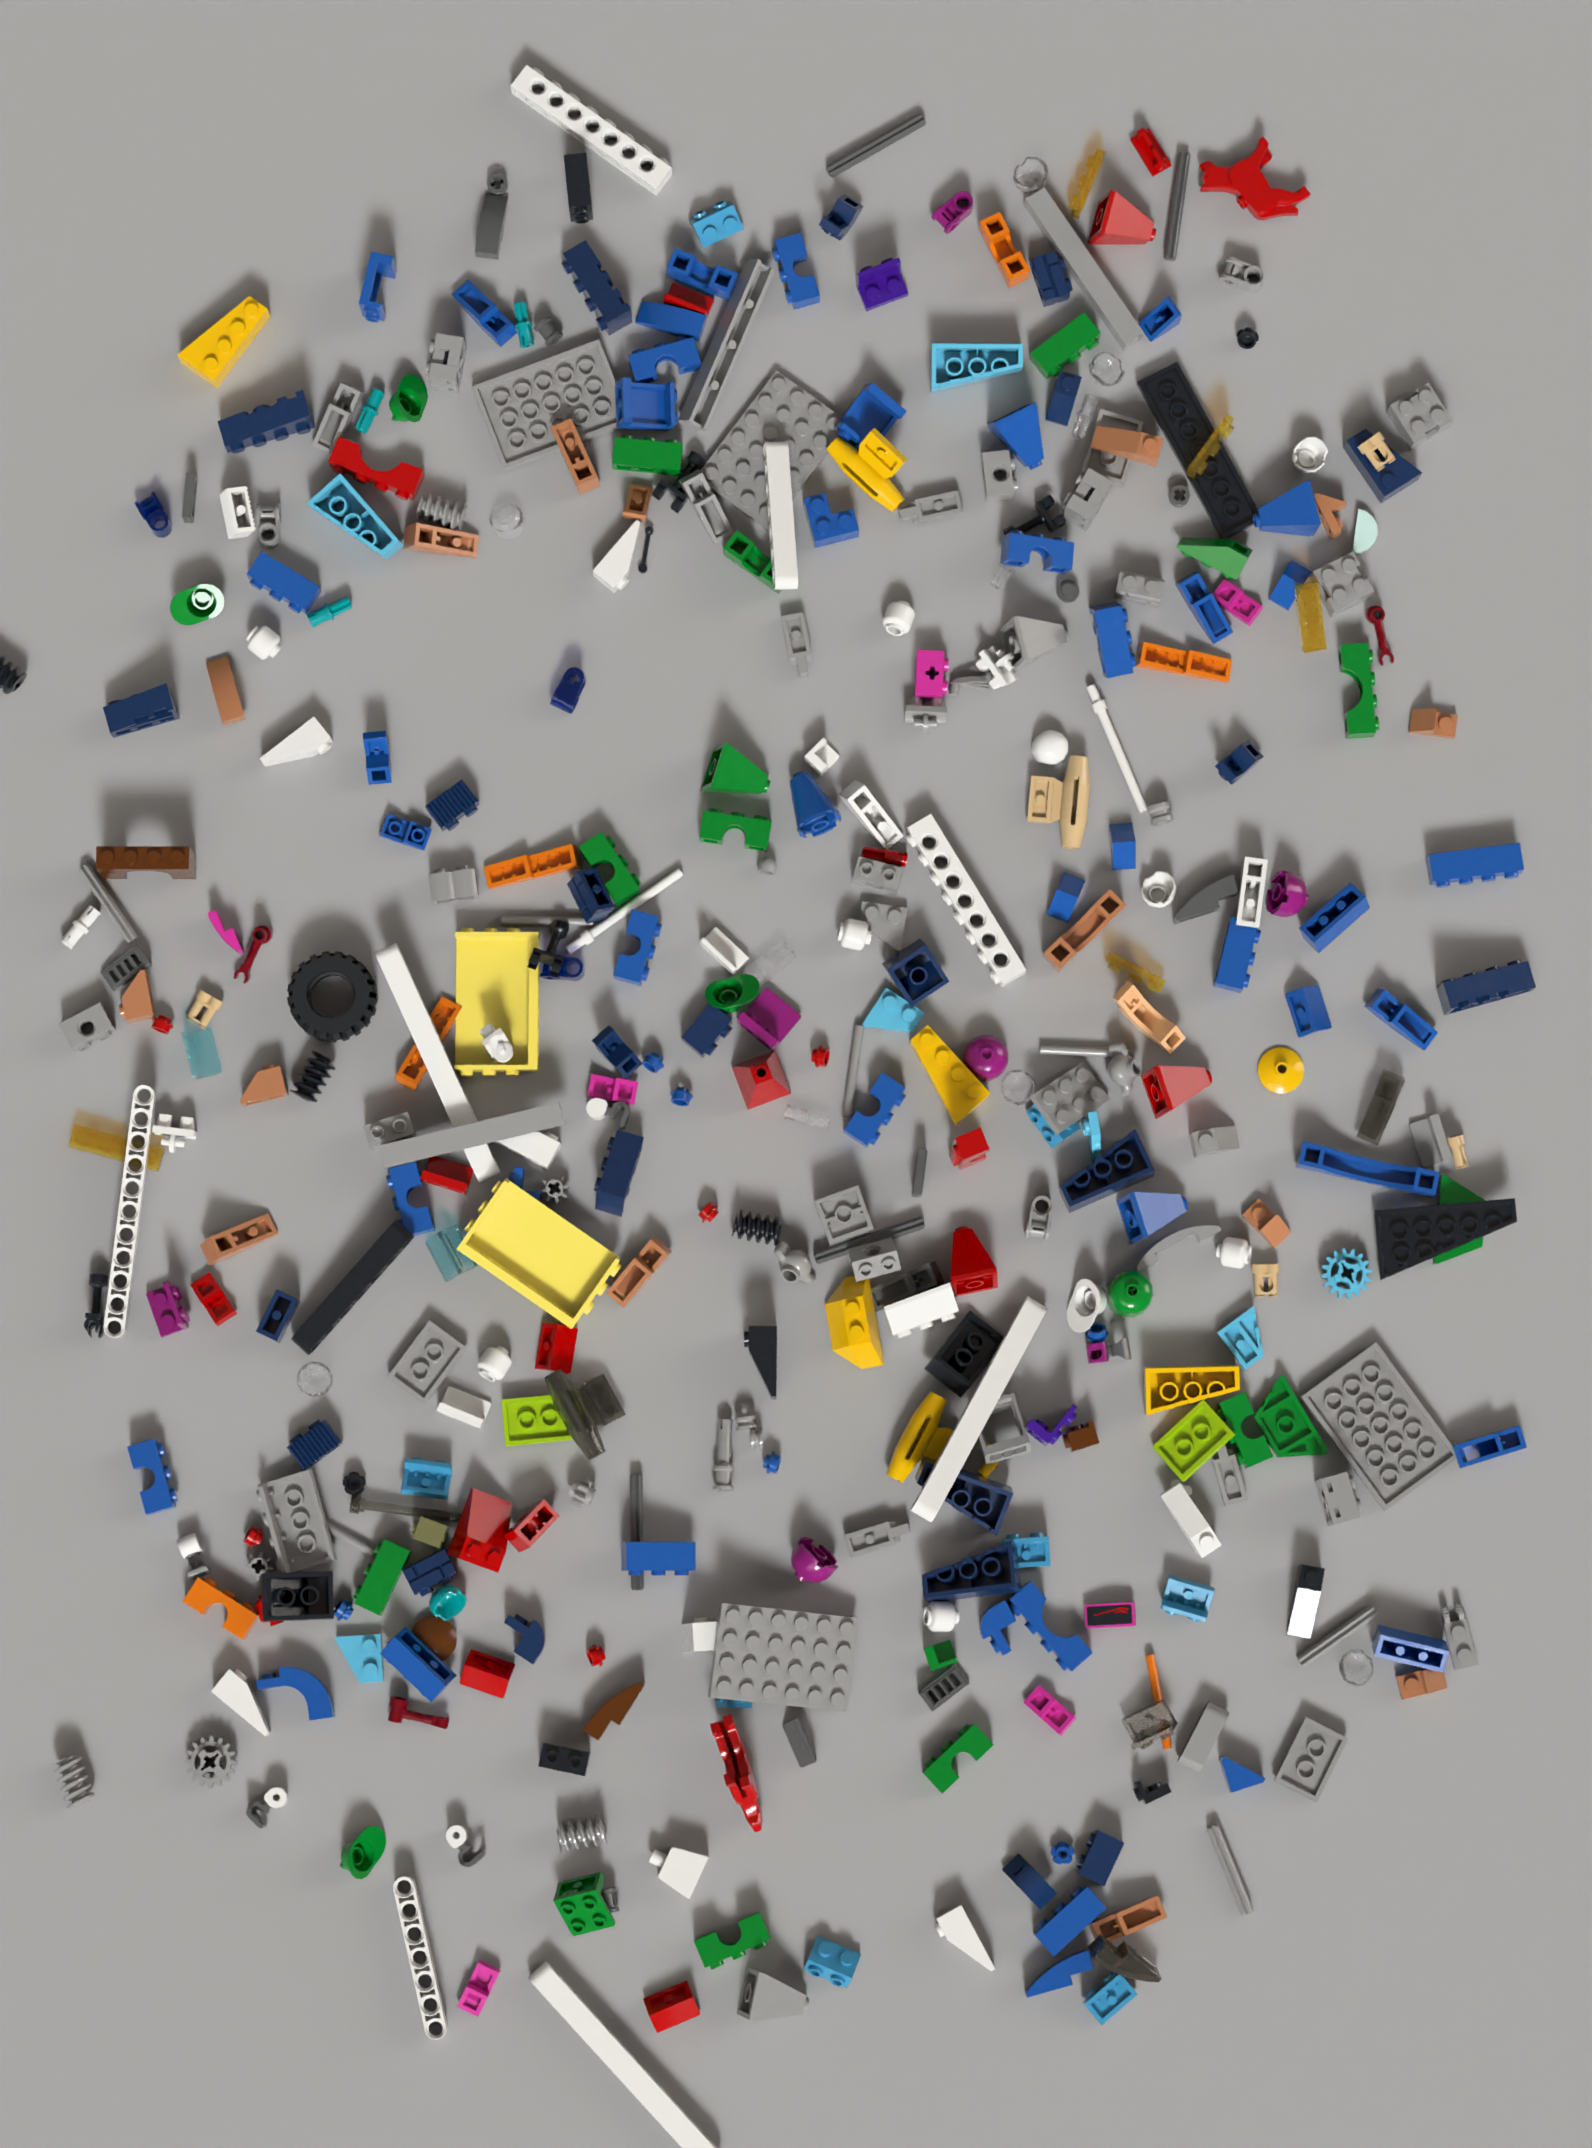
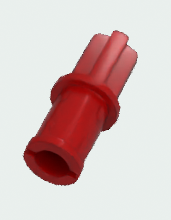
[861,846,908,867]

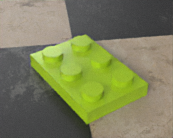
[501,1393,576,1447]
[1152,1400,1235,1482]

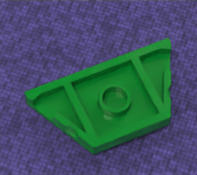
[1433,1175,1486,1265]
[1253,1375,1329,1458]

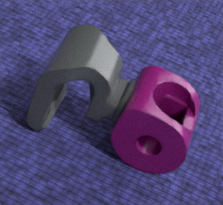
[1086,1338,1131,1364]

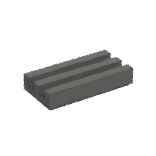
[182,473,198,523]
[912,1148,928,1198]

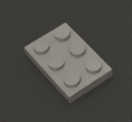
[1080,409,1144,487]
[1030,1062,1110,1135]
[387,1320,467,1405]
[1274,1717,1348,1802]

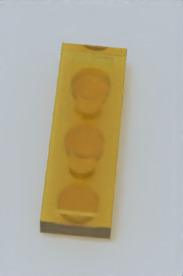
[1069,148,1105,219]
[1186,414,1234,479]
[1294,581,1327,653]

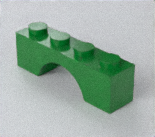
[1338,643,1379,739]

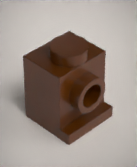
[1062,1421,1099,1452]

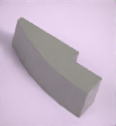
[312,382,365,454]
[679,469,734,544]

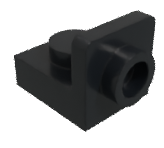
[1133,1780,1172,1804]

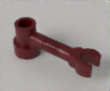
[1365,605,1394,666]
[234,925,273,984]
[388,1696,449,1729]

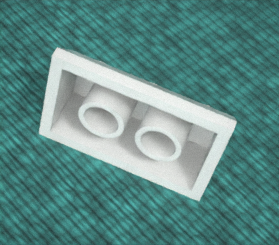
[883,1282,959,1339]

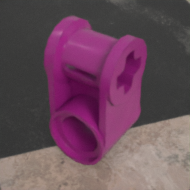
[931,191,973,234]

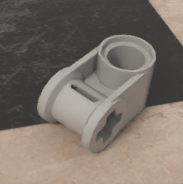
[1219,257,1264,292]
[256,503,281,549]
[1025,1196,1052,1242]

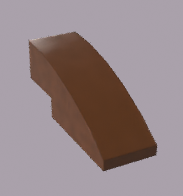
[583,1682,645,1740]

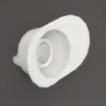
[1067,1279,1107,1333]

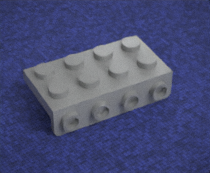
[257,1469,337,1573]

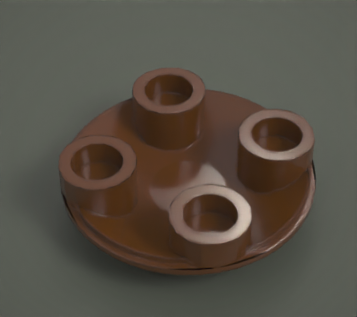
[411,1616,457,1661]

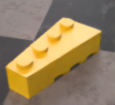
[177,296,270,388]
[910,1025,990,1127]
[1143,1365,1240,1416]

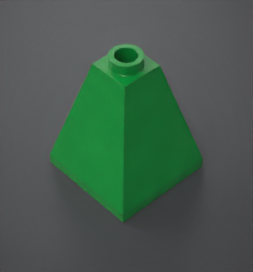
[700,743,770,795]

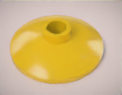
[1258,1047,1304,1093]

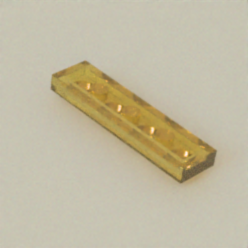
[68,1124,165,1172]

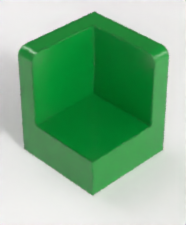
[923,1640,958,1671]

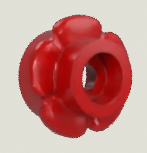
[151,1015,174,1034]
[811,1045,830,1068]
[698,1202,719,1222]
[243,1526,264,1548]
[586,1644,606,1667]

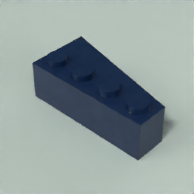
[1059,1129,1155,1213]
[922,1540,1021,1603]

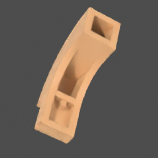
[1112,981,1185,1054]

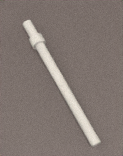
[1086,684,1147,813]
[565,868,683,954]

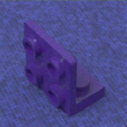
[856,258,908,312]
[1025,1404,1077,1446]

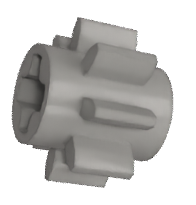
[541,1175,570,1204]
[568,1478,596,1508]
[245,1552,275,1582]

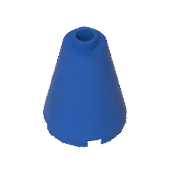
[790,771,841,838]

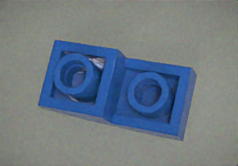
[379,814,432,851]

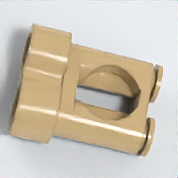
[1357,431,1396,472]
[186,989,223,1029]
[1446,1134,1469,1170]
[1252,1264,1280,1297]

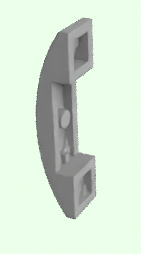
[1135,1225,1221,1272]

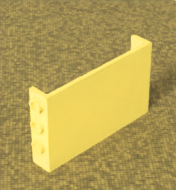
[454,928,540,1076]
[457,1178,621,1329]

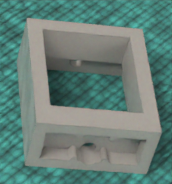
[978,1393,1031,1465]

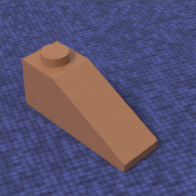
[550,418,600,495]
[1090,426,1164,467]
[403,523,479,558]
[200,1213,278,1266]

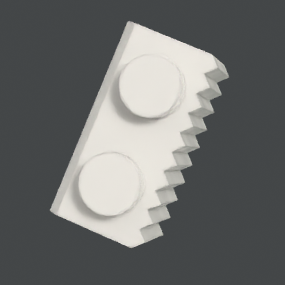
[220,486,256,539]

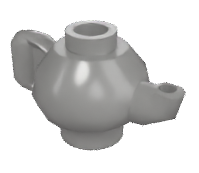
[1106,1042,1142,1097]
[774,1241,816,1284]

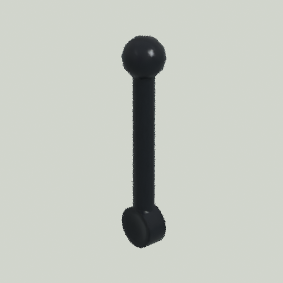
[638,526,654,573]

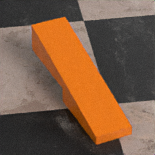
[1135,641,1232,683]
[483,844,582,889]
[395,996,462,1092]

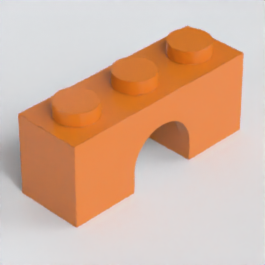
[978,212,1030,288]
[182,1576,259,1640]

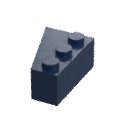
[1343,429,1422,503]

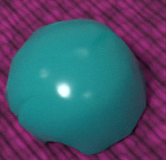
[429,1585,467,1621]

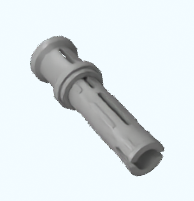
[713,1419,734,1491]

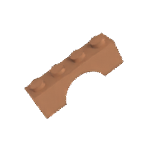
[1042,889,1126,973]

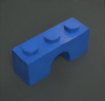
[772,233,820,310]
[666,248,738,301]
[628,336,701,383]
[1000,530,1074,574]
[613,909,662,986]
[844,1073,906,1148]
[386,1161,435,1236]
[127,1439,178,1515]

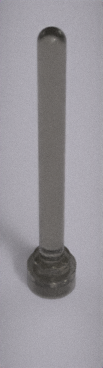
[349,1494,461,1522]

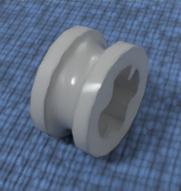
[735,1416,757,1430]
[750,1428,763,1449]

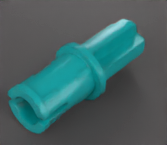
[514,302,534,348]
[355,388,385,434]
[306,597,352,628]

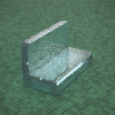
[181,1028,222,1080]
[425,1225,478,1282]

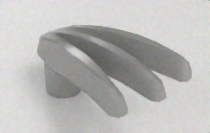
[949,676,989,697]

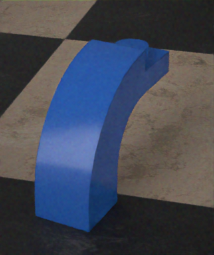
[256,1667,335,1721]

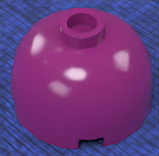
[1266,870,1308,917]
[962,1035,1009,1081]
[791,1537,838,1583]

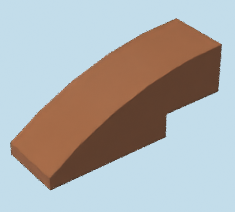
[206,656,246,726]
[606,1237,672,1308]
[1088,1895,1167,1946]

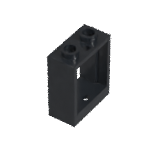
[564,153,593,224]

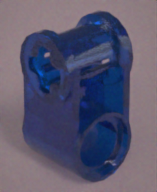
[134,491,172,538]
[550,667,586,714]
[539,954,585,981]

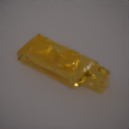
[1105,952,1166,993]

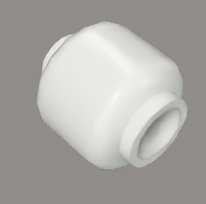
[882,600,915,636]
[246,626,281,660]
[837,918,872,951]
[1216,1237,1252,1269]
[477,1346,512,1382]
[923,1601,959,1632]

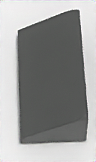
[783,1718,817,1767]

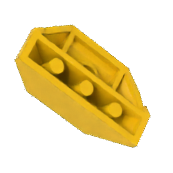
[825,1276,884,1369]

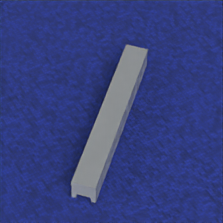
[1024,187,1144,351]
[678,259,775,432]
[379,1102,566,1169]

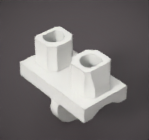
[976,645,1018,689]
[479,1023,513,1063]
[152,1114,197,1153]

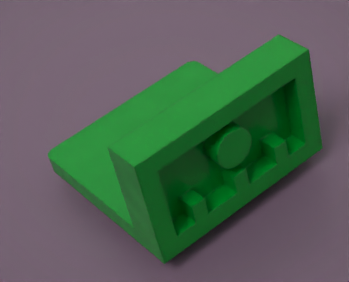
[553,1872,615,1936]

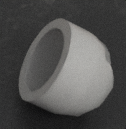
[757,857,777,875]

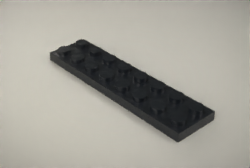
[1136,362,1258,539]

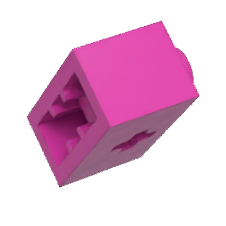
[915,650,949,700]

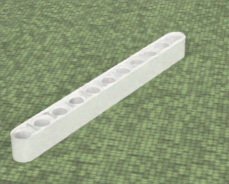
[375,943,501,1183]
[104,1085,156,1338]
[910,1296,1047,1522]
[528,1961,717,2148]

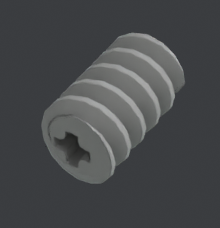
[416,493,467,531]
[52,1755,95,1808]
[557,1815,607,1853]

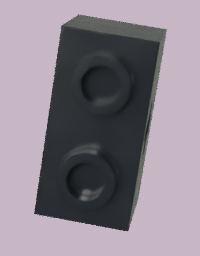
[538,1743,591,1776]

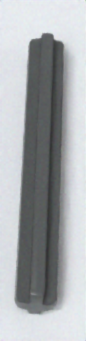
[826,113,926,178]
[1164,152,1191,261]
[814,1217,925,1264]
[630,1473,644,1590]

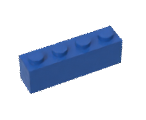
[1426,843,1524,888]

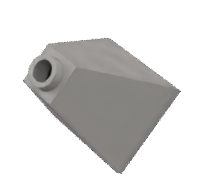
[1000,616,1069,672]
[737,1967,809,2021]

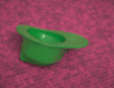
[389,374,428,422]
[170,583,224,626]
[705,974,760,1013]
[340,1826,386,1879]

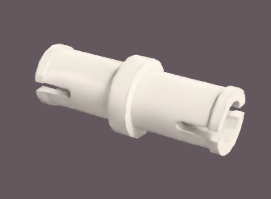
[60,905,101,950]

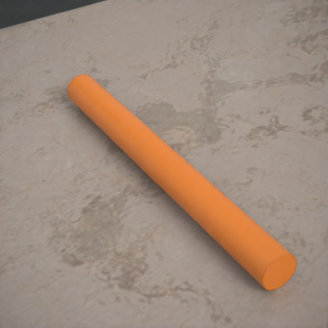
[1145,1654,1172,1749]

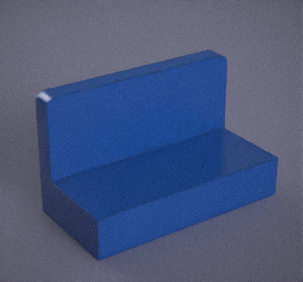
[1285,985,1332,1038]

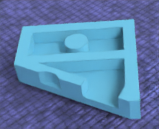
[862,988,925,1033]
[1081,1111,1101,1162]
[1217,1306,1264,1371]
[335,1634,384,1683]

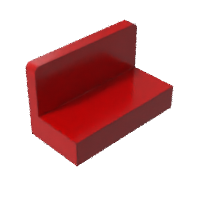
[663,282,714,318]
[420,1156,474,1195]
[535,1322,578,1374]
[460,1649,515,1699]
[643,1980,700,2033]

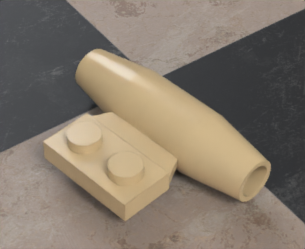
[1027,756,1090,849]

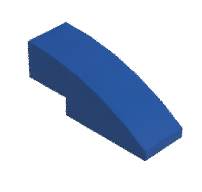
[451,280,517,347]
[635,301,707,341]
[1175,572,1233,644]
[1364,988,1438,1051]
[1453,1425,1527,1468]
[1025,1949,1093,1998]

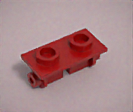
[1130,128,1172,177]

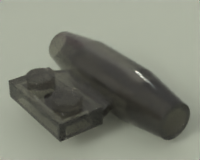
[544,1369,626,1460]

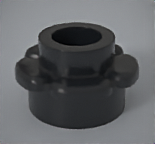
[1237,327,1259,349]
[343,1472,366,1495]

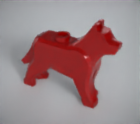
[1199,136,1311,220]
[710,1714,763,1832]

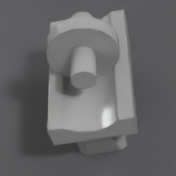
[905,697,947,734]

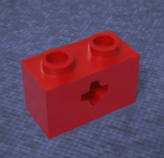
[503,1499,560,1552]

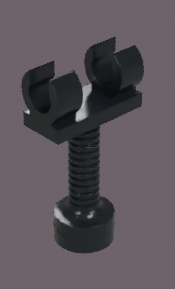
[652,451,706,513]
[1003,495,1067,535]
[527,920,569,978]
[84,1274,108,1339]

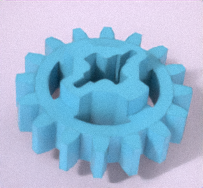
[1320,1248,1372,1299]

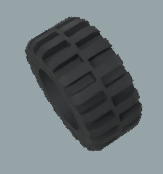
[287,951,378,1042]

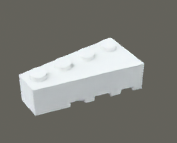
[682,1617,718,1653]

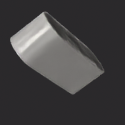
[1177,1701,1230,1773]

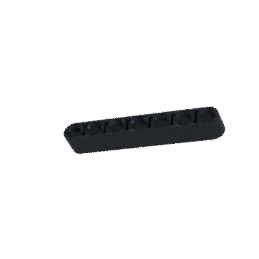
[291,1220,414,1355]

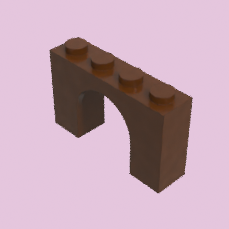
[96,846,196,879]

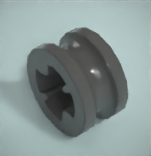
[487,173,508,196]
[1169,485,1190,507]

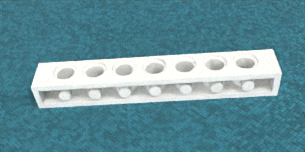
[510,65,672,196]
[906,814,1026,987]

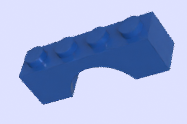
[1009,1581,1093,1672]

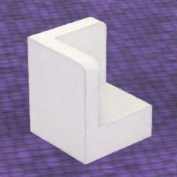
[804,737,839,776]

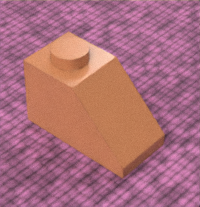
[119,970,156,1023]
[240,1064,289,1107]

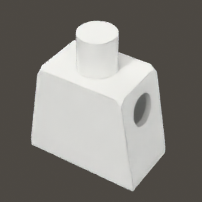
[649,1846,709,1899]

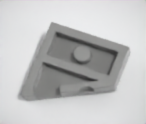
[859,901,908,952]

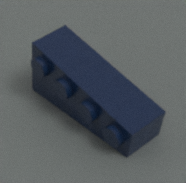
[561,240,632,336]
[218,390,315,454]
[1436,959,1536,1016]
[915,1455,1013,1536]

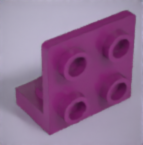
[737,988,801,1052]
[146,1281,190,1338]

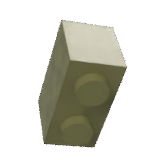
[410,1516,451,1549]

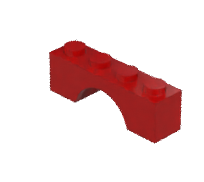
[328,437,425,501]
[949,1127,990,1170]

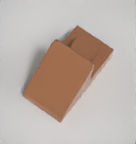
[623,484,653,523]
[1313,493,1347,540]
[1408,708,1458,739]
[1241,1199,1291,1248]
[1396,1669,1447,1700]

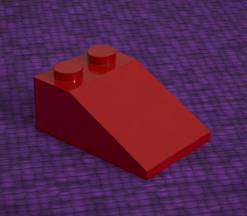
[447,1487,513,1573]

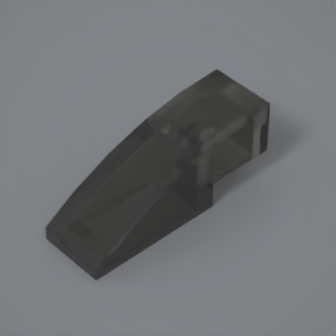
[1356,1069,1405,1146]
[1087,1934,1162,1982]

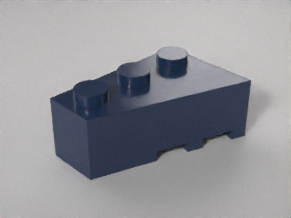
[103,683,180,738]
[594,1130,644,1217]

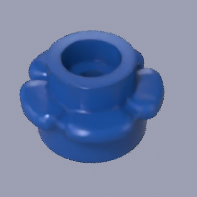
[642,1052,664,1073]
[670,1087,693,1106]
[1085,1323,1108,1343]
[763,1451,781,1474]
[334,1599,354,1621]
[1051,1841,1074,1865]

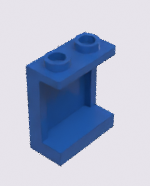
[359,252,397,322]
[615,377,678,431]
[834,383,906,450]

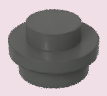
[1057,580,1079,603]

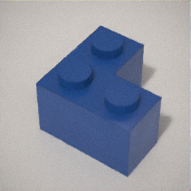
[803,493,859,548]

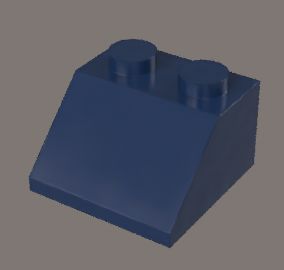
[882,939,950,1007]

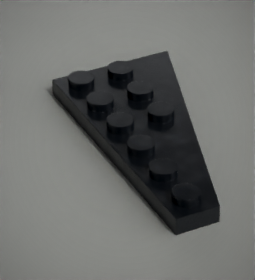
[1374,1198,1517,1280]

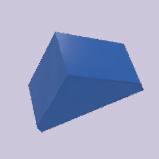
[1138,296,1182,342]
[1269,560,1311,610]
[1109,823,1136,870]
[1046,872,1085,923]
[1219,1756,1265,1793]

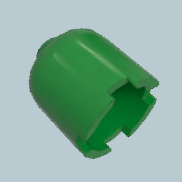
[1106,1270,1153,1318]

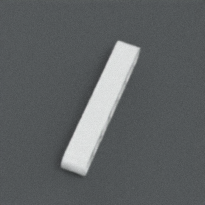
[763,442,798,590]
[393,1876,448,2040]

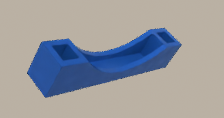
[1295,1141,1440,1198]

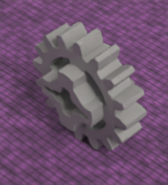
[185,1736,238,1788]

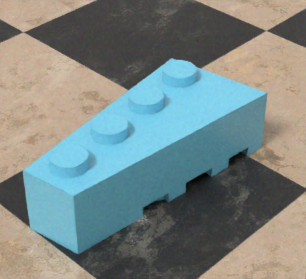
[931,343,1023,393]
[306,473,404,560]

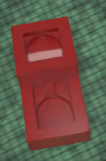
[190,1272,237,1326]

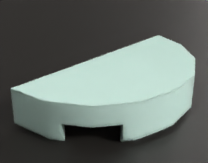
[1352,509,1378,554]

